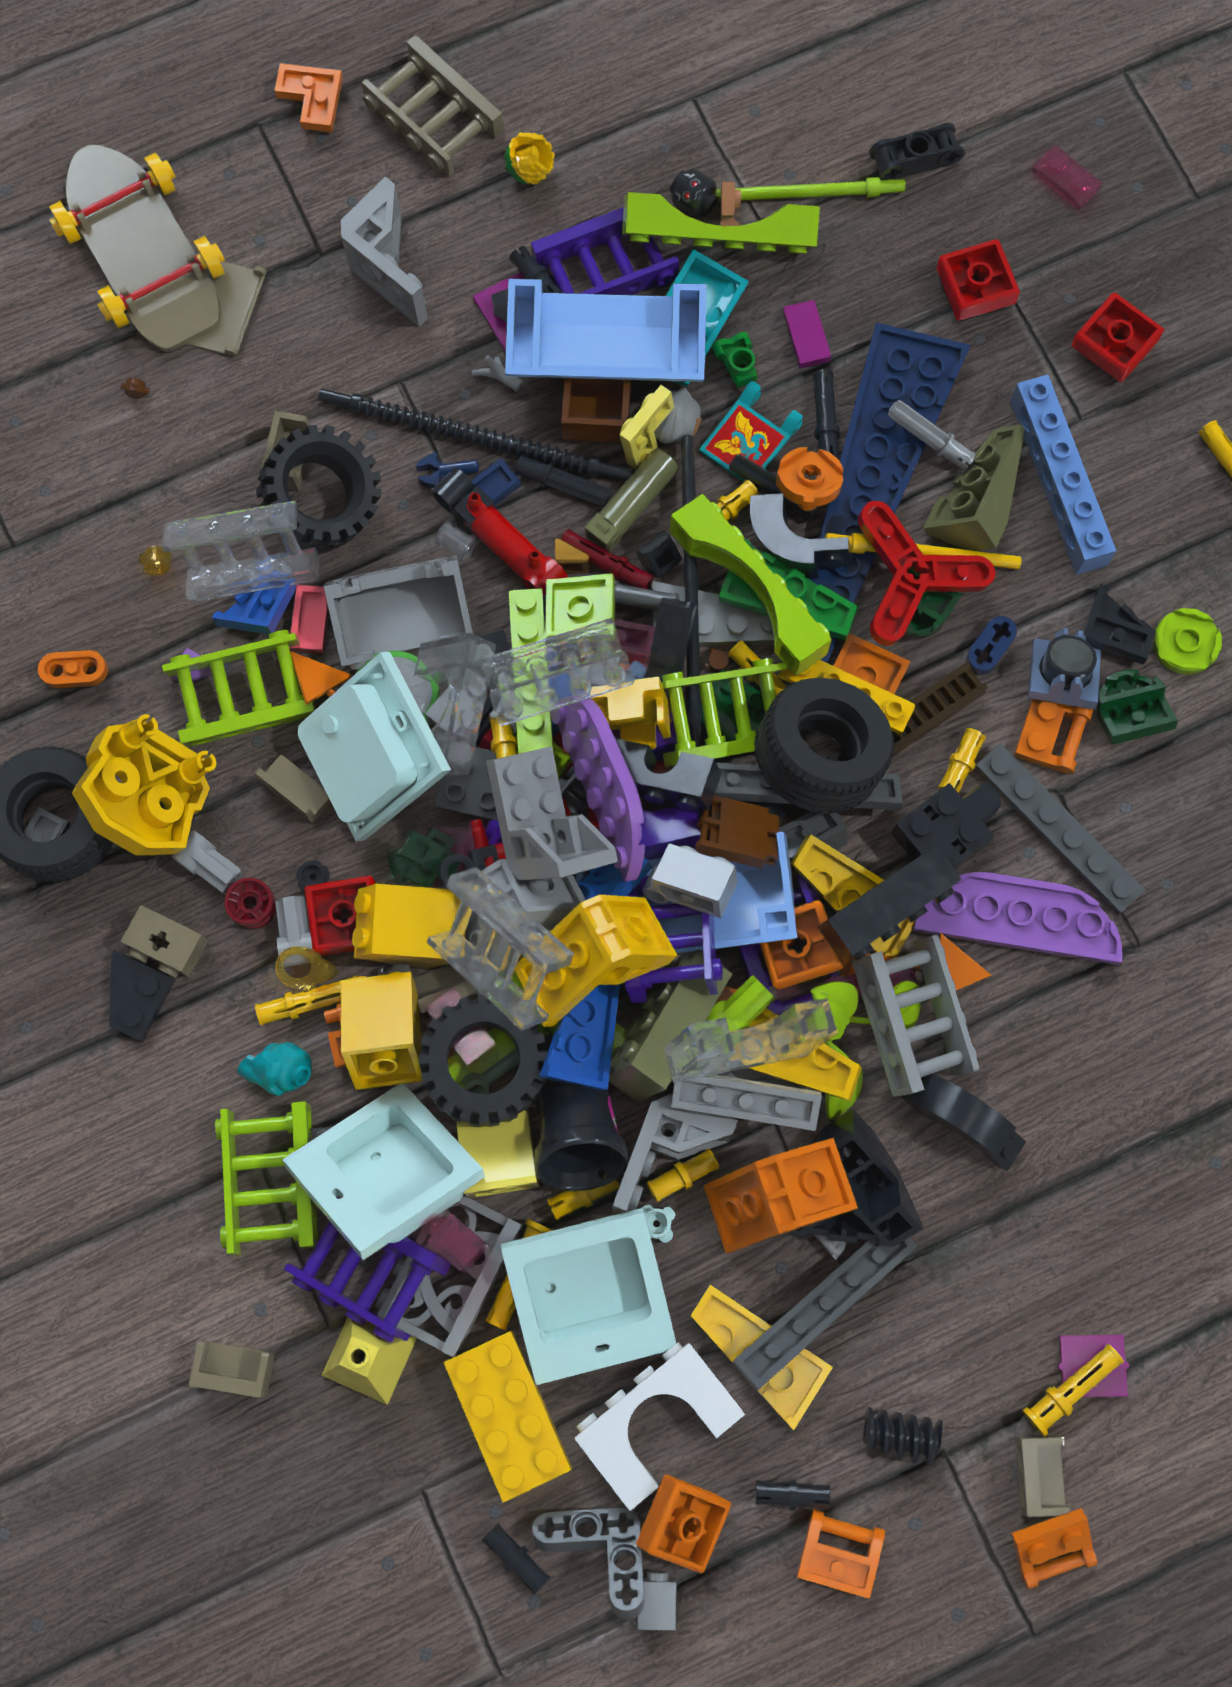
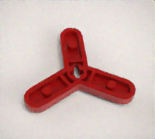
[858,501,996,646]

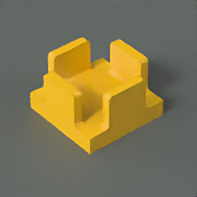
[590,677,672,750]

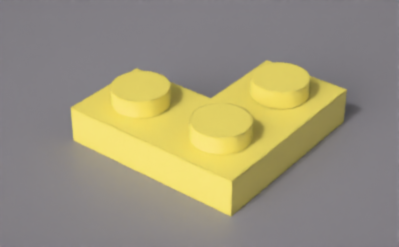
[619,385,674,470]

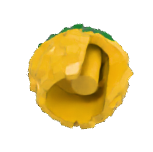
[504,132,555,185]

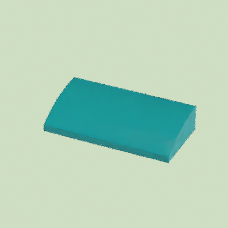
[666,249,749,387]

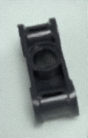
[869,122,965,180]

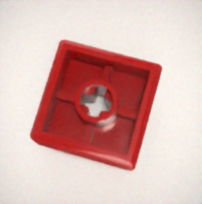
[936,239,1020,321]
[1071,292,1164,382]
[304,875,376,957]

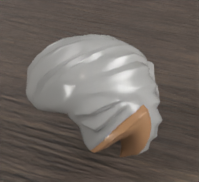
[654,388,702,444]

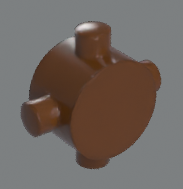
[121,378,150,399]
[704,648,732,673]

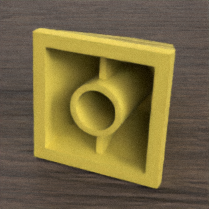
[322,1317,417,1405]

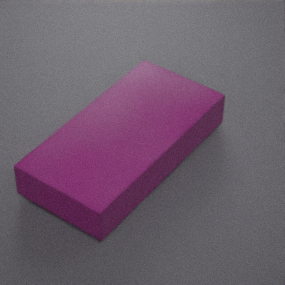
[783,300,831,369]

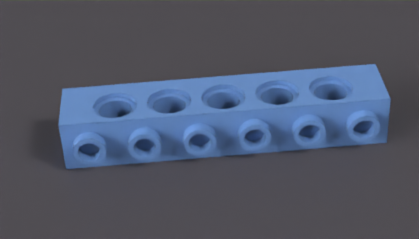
[1010,375,1116,575]

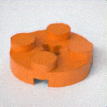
[776,447,843,511]

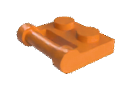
[1014,699,1093,774]
[1012,1508,1098,1590]
[796,1509,885,1599]

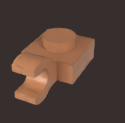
[720,182,741,226]

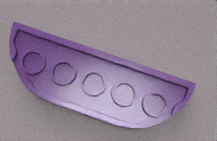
[550,694,645,882]
[912,872,1122,965]

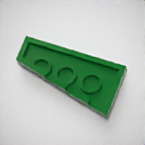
[719,539,858,641]

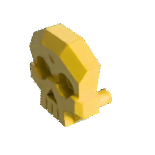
[72,714,216,856]

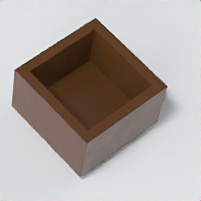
[561,378,631,443]

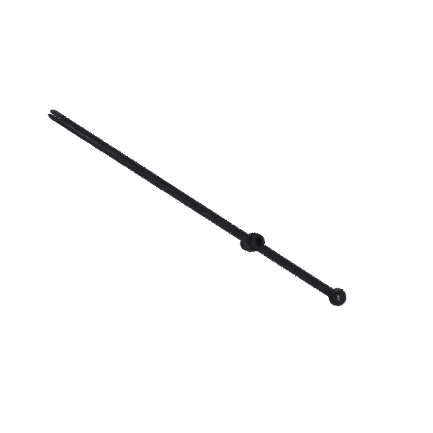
[681,434,702,815]

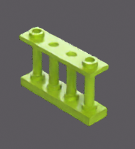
[162,630,316,748]
[661,658,788,767]
[215,1101,319,1255]

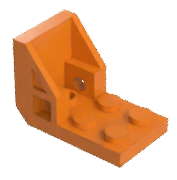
[703,1138,858,1254]

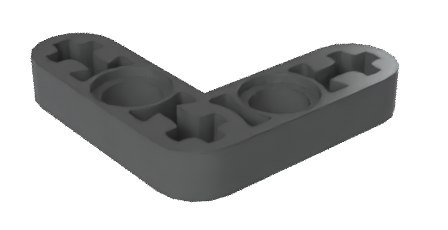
[532,1508,644,1619]

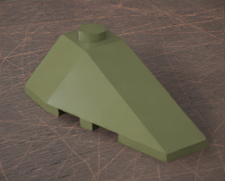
[923,424,1025,551]

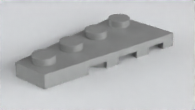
[652,581,774,647]

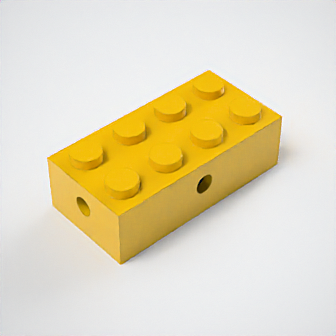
[443,1331,572,1503]

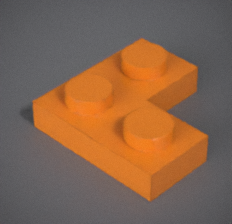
[274,63,343,133]

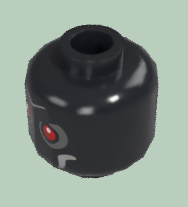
[670,168,718,217]

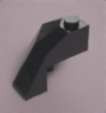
[788,1108,923,1247]

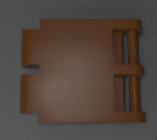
[695,795,780,869]

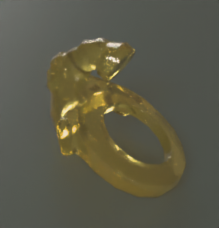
[275,946,338,992]

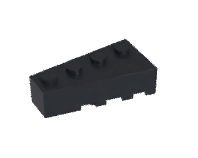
[817,845,962,962]

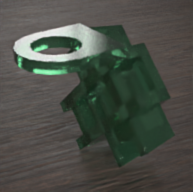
[387,826,460,888]

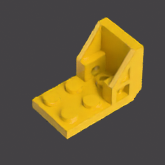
[513,894,678,1027]

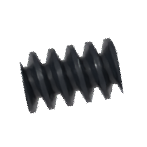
[863,1407,943,1466]

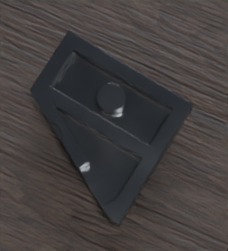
[1083,584,1156,665]
[109,950,176,1042]

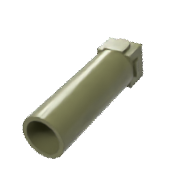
[585,449,679,552]

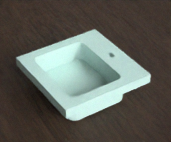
[298,652,451,842]
[283,1084,485,1260]
[501,1208,677,1385]

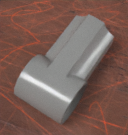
[171,829,243,895]
[275,896,318,968]

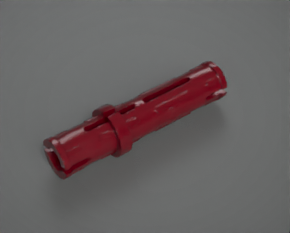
[560,529,654,589]

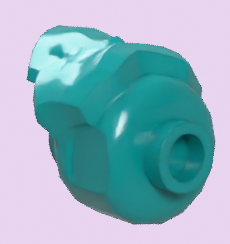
[237,1042,312,1096]

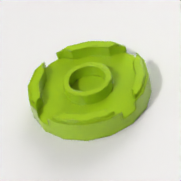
[1153,608,1222,675]

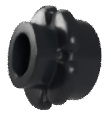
[296,860,330,892]

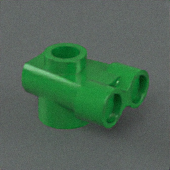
[712,332,758,388]

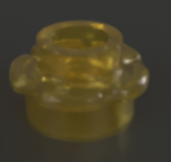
[139,546,172,576]

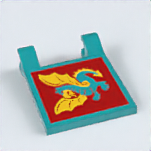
[699,381,803,483]

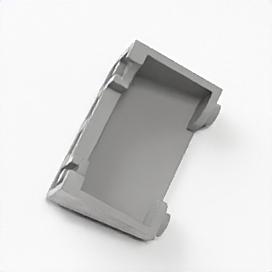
[324,556,474,670]

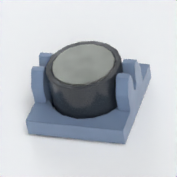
[1028,628,1101,709]

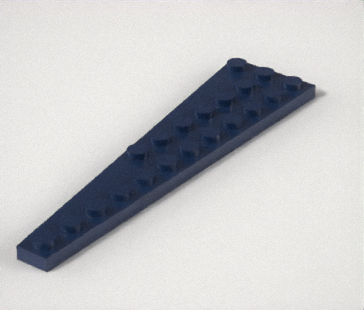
[782,322,970,685]

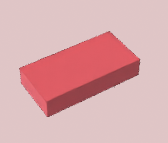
[289,585,329,654]

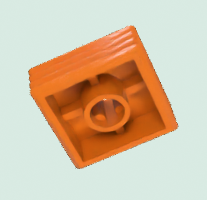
[760,900,843,989]
[636,1474,731,1573]

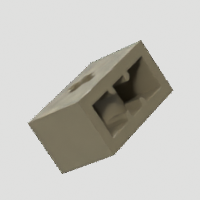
[120,905,209,978]

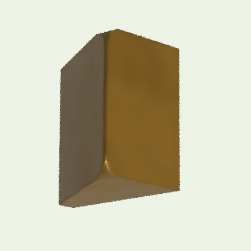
[555,539,589,573]

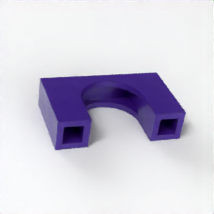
[611,715,701,860]

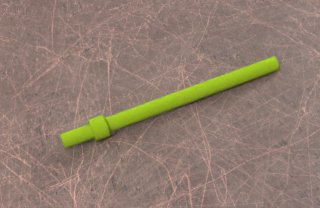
[716,177,905,202]

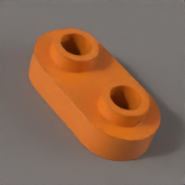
[38,650,108,688]

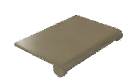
[185,262,267,357]

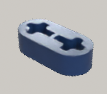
[966,616,1017,675]

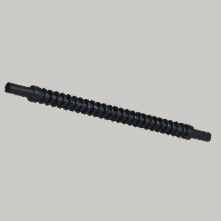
[318,388,633,481]

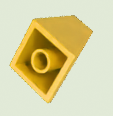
[352,884,467,969]
[341,971,423,1090]

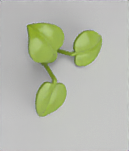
[802,980,921,1121]

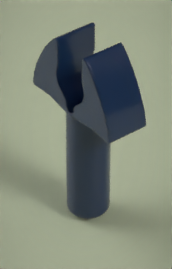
[416,452,479,489]

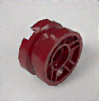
[224,878,276,930]

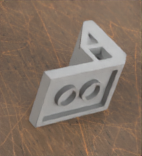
[341,177,428,327]
[486,747,618,880]
[463,859,585,995]
[612,1094,738,1214]

